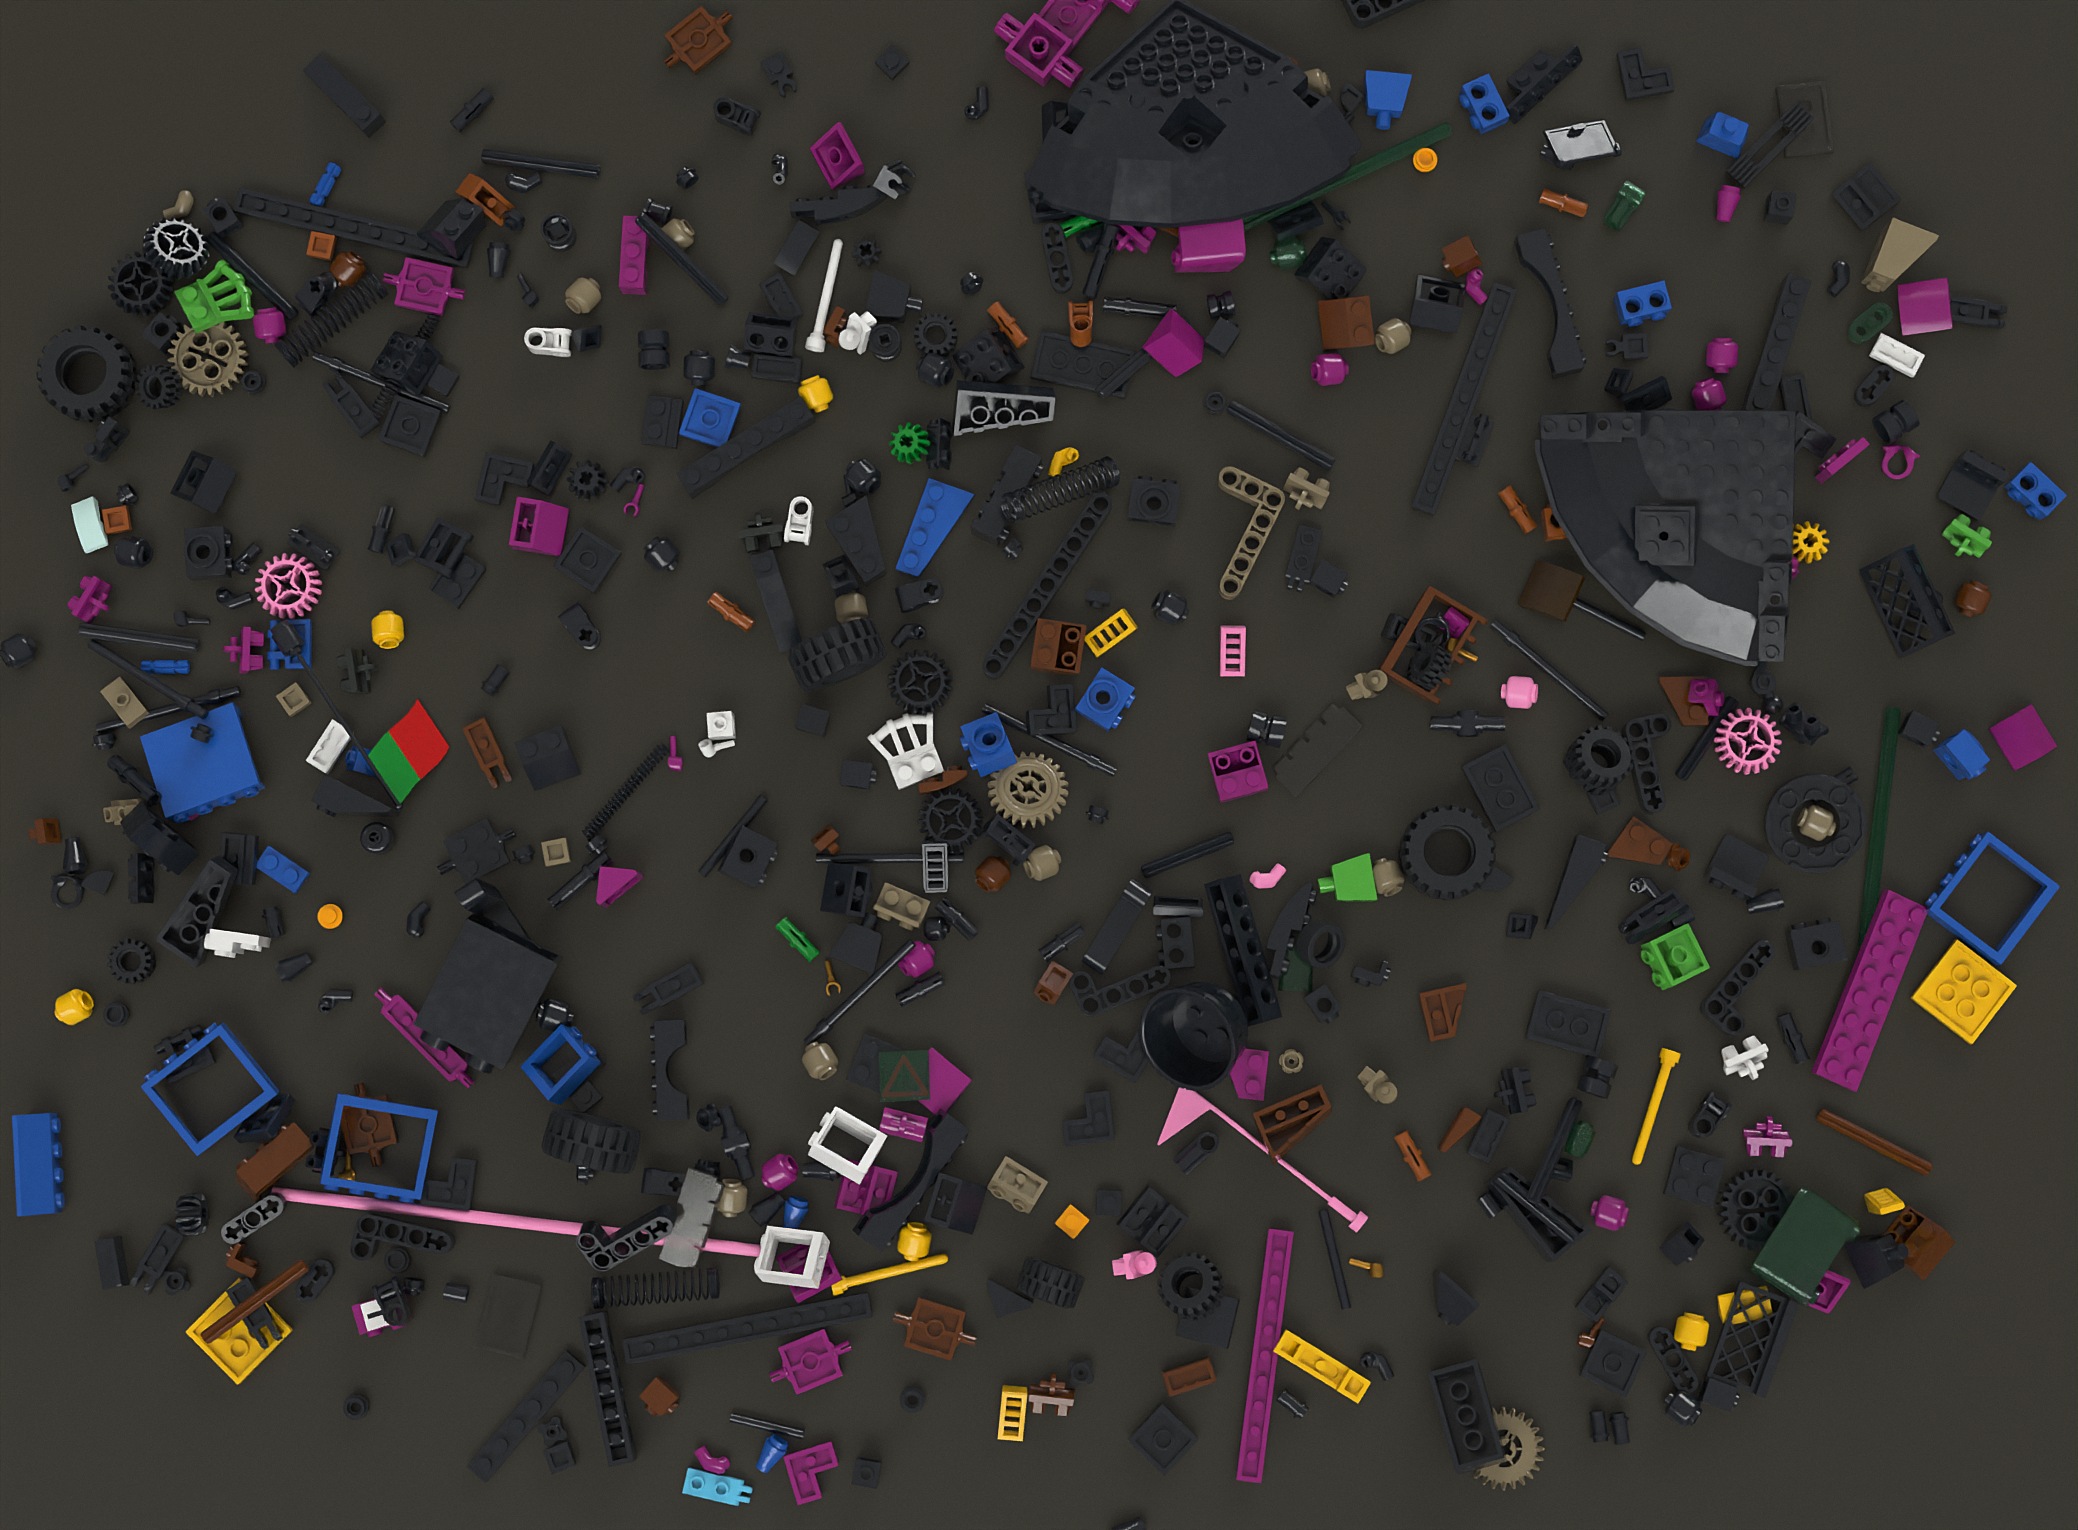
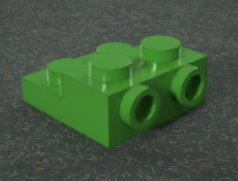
[1641,923,1710,990]

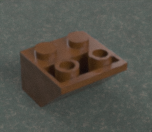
[1031,618,1087,674]
[1884,1205,1955,1281]

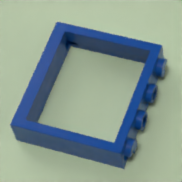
[1925,832,2060,966]
[140,1022,280,1156]
[319,1093,438,1203]

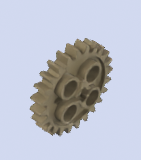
[167,322,248,397]

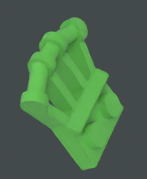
[174,260,254,333]

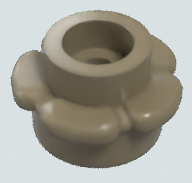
[1279,1049,1304,1074]

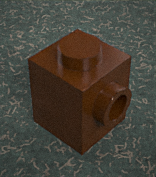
[1442,235,1483,277]
[639,1376,680,1417]

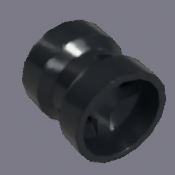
[1206,291,1235,319]

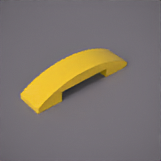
[1273,1330,1371,1403]

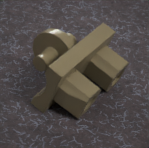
[1283,467,1330,510]
[1346,670,1388,700]
[103,798,148,825]
[1358,1066,1398,1104]

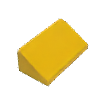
[1717,1286,1772,1325]

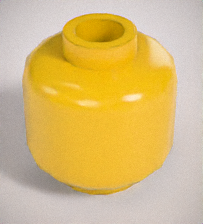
[798,375,833,413]
[371,611,404,649]
[55,989,94,1025]
[897,1222,932,1261]
[1674,1312,1709,1351]

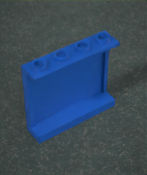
[140,702,265,823]

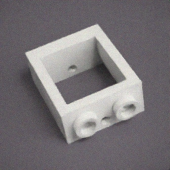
[808,1106,887,1185]
[754,1226,830,1289]

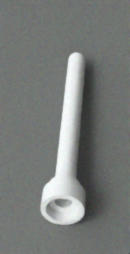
[805,239,843,352]

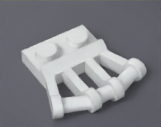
[867,712,944,790]

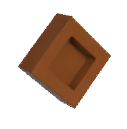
[306,231,337,261]
[102,505,132,535]

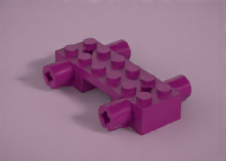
[993,0,1140,89]

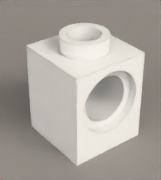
[707,711,736,741]

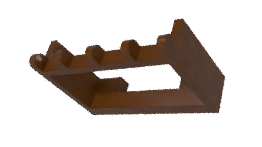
[1378,585,1488,705]

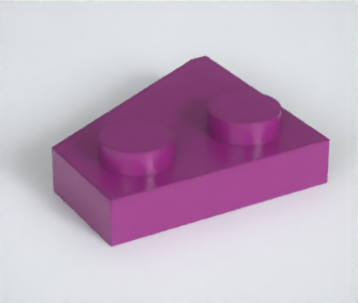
[1229,1049,1269,1101]

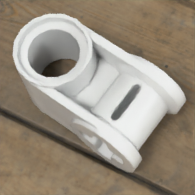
[524,328,572,357]
[784,496,814,545]

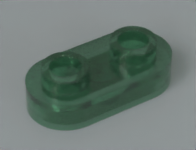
[1848,302,1893,344]

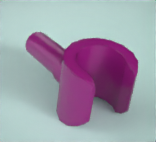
[623,484,644,517]
[668,736,683,771]

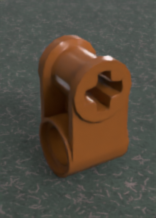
[1068,301,1093,347]

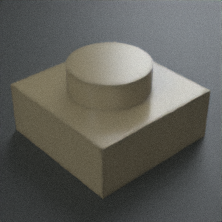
[276,682,311,717]
[541,838,571,867]

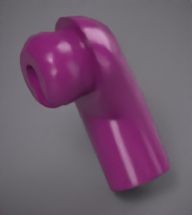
[1465,268,1488,306]
[694,1445,730,1474]

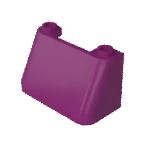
[1171,219,1246,273]

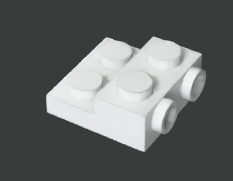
[204,929,271,958]

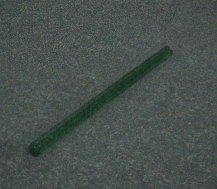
[1243,122,1452,231]
[1858,707,1901,948]

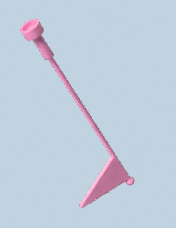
[1157,1088,1368,1233]

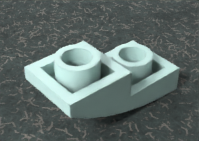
[71,496,108,553]

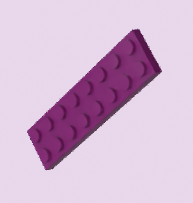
[1811,889,1928,1092]

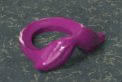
[1881,444,1920,479]

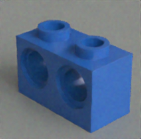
[1459,73,1510,135]
[1613,281,1672,327]
[2004,462,2067,520]

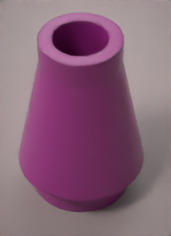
[1716,185,1741,223]

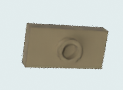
[100,677,149,729]

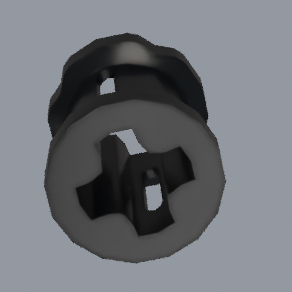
[643,198,673,226]

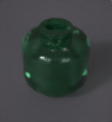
[1270,236,1307,271]

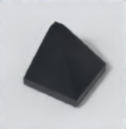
[1506,912,1538,939]

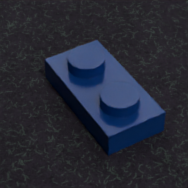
[257,846,311,894]

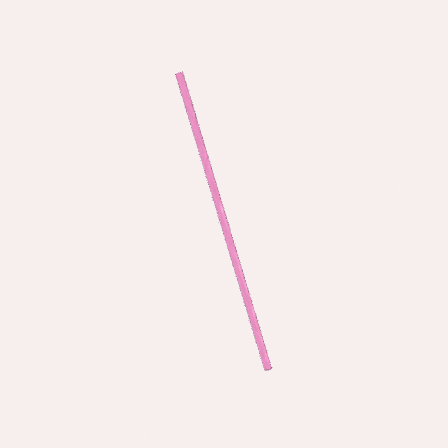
[271,1187,761,1257]

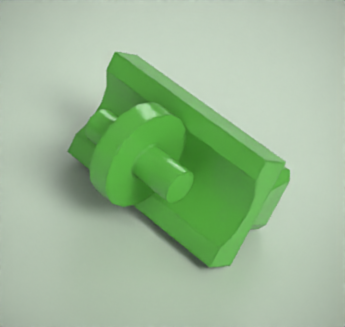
[1941,514,1992,558]

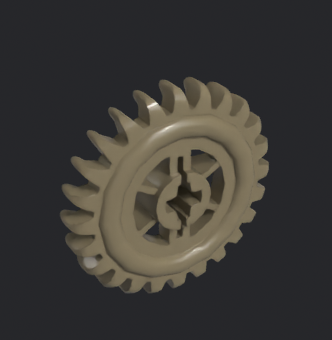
[988,751,1069,828]
[1473,1406,1545,1491]

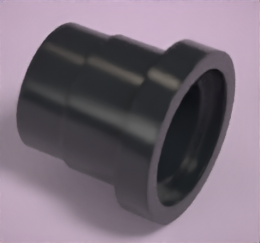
[724,344,751,371]

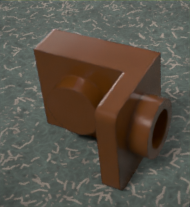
[823,306,848,347]
[1034,961,1074,1005]
[225,1242,262,1278]

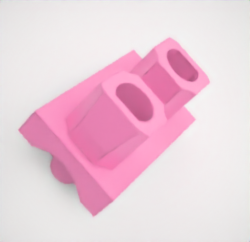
[1112,1250,1157,1279]

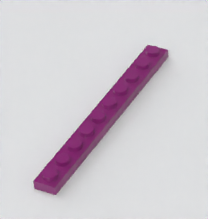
[1236,1228,1294,1483]

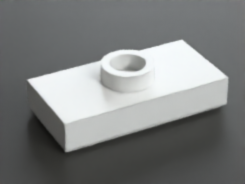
[1869,333,1925,378]
[306,719,354,774]

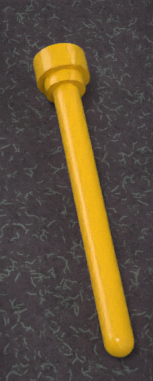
[1632,1048,1681,1165]
[831,1254,948,1296]

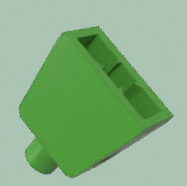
[1317,853,1378,902]

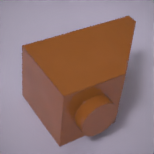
[456,173,516,226]

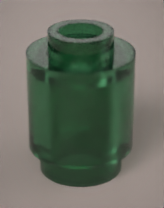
[1564,1120,1596,1159]

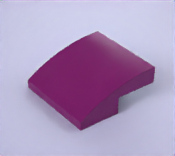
[1898,277,1953,336]
[900,1047,972,1114]
[834,1159,898,1215]
[776,1244,842,1303]

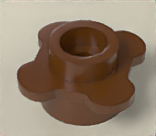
[1667,843,1690,871]

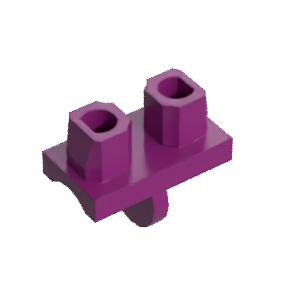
[1113,225,1156,254]
[67,576,112,623]
[223,627,264,674]
[879,1107,928,1142]
[1742,1116,1792,1158]

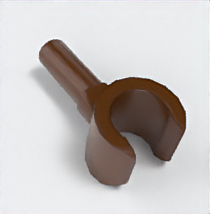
[1577,1317,1605,1348]

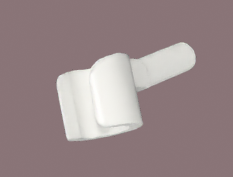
[698,739,735,757]

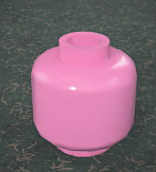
[1501,676,1538,709]

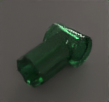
[1602,180,1647,232]

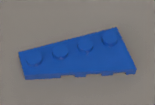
[895,478,975,578]

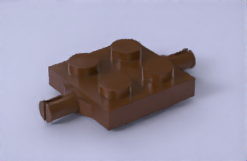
[663,6,733,74]
[341,1082,399,1167]
[893,1297,977,1361]

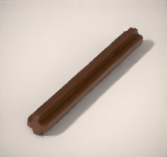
[1816,1109,1932,1175]
[200,1260,309,1344]

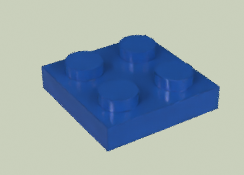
[679,388,742,448]

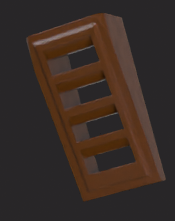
[1438,1107,1482,1153]

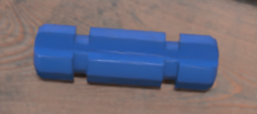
[309,162,341,207]
[141,660,190,674]

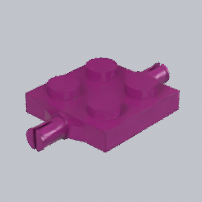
[383,258,466,316]
[769,1328,852,1395]

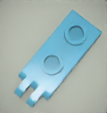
[682,1467,753,1506]

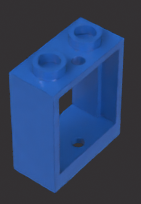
[520,1024,601,1105]

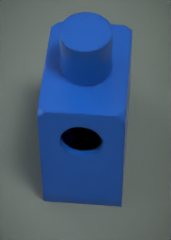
[1363,70,1412,130]
[1696,112,1749,159]

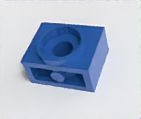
[1075,667,1136,732]
[959,712,1017,777]
[1933,729,1990,780]

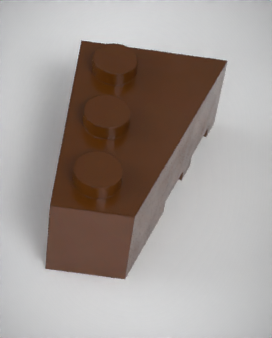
[1252,1085,1332,1165]
[236,1122,314,1203]

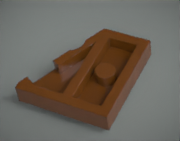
[1658,676,1709,726]
[1607,816,1673,865]
[1418,983,1467,1042]

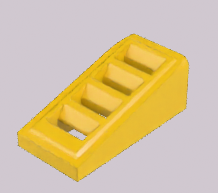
[1084,609,1138,657]
[1864,1188,1905,1215]
[998,1385,1027,1441]

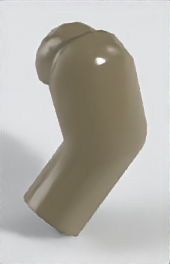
[163,190,194,221]

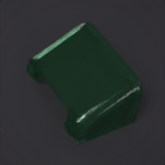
[1751,1186,1861,1308]

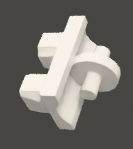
[839,311,877,355]
[1721,1035,1768,1080]

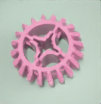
[255,553,322,619]
[1714,708,1782,775]

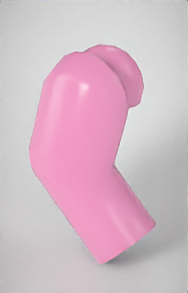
[1250,863,1287,889]

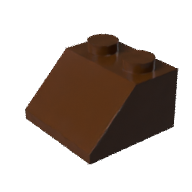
[1317,295,1374,350]

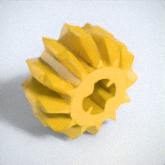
[1793,521,1829,564]

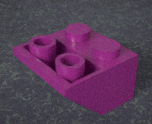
[509,497,570,557]
[1208,741,1268,804]

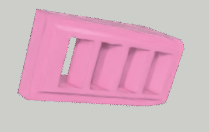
[1220,625,1246,676]

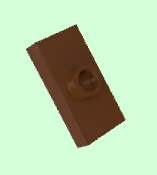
[1161,1357,1217,1397]

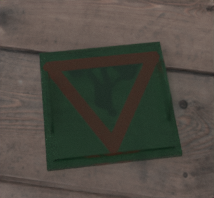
[879,1050,930,1102]

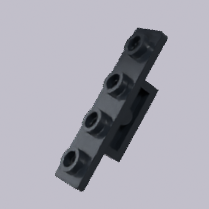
[1506,44,1583,124]

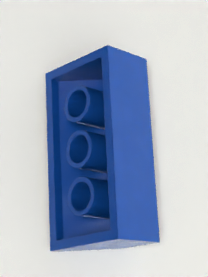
[12,1113,65,1216]

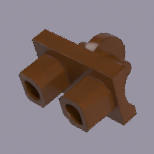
[1028,1374,1075,1416]

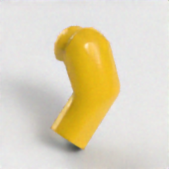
[1048,447,1079,478]

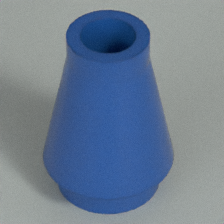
[782,1195,809,1229]
[755,1434,788,1473]

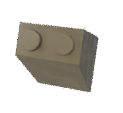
[1861,218,1939,292]

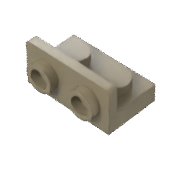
[873,882,931,931]
[987,1156,1048,1214]

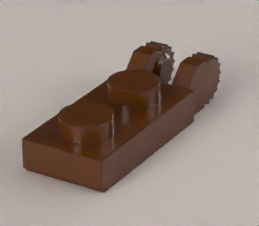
[462,717,512,789]

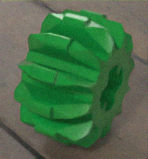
[888,422,931,464]

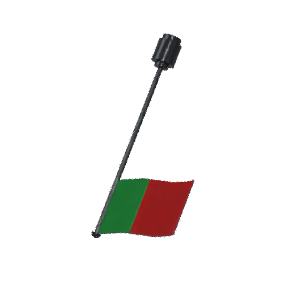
[270,620,449,811]

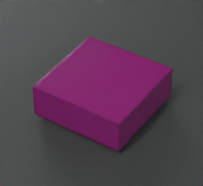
[1438,606,1471,639]

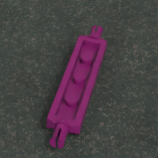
[374,988,475,1089]

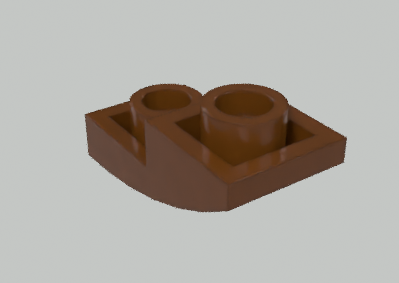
[918,766,968,795]

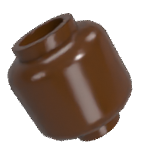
[329,251,366,288]
[1955,580,1992,618]
[975,856,1011,892]

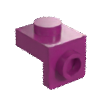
[1688,679,1724,716]

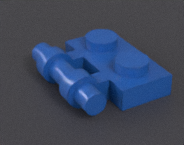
[267,619,312,670]

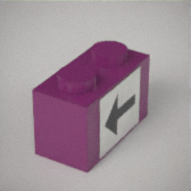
[352,1290,413,1338]

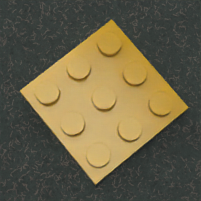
[1910,939,2017,1044]
[186,1277,293,1385]

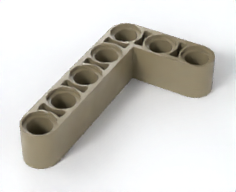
[1218,466,1285,600]

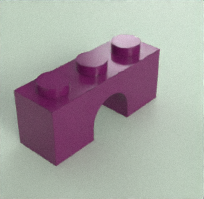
[619,216,650,295]

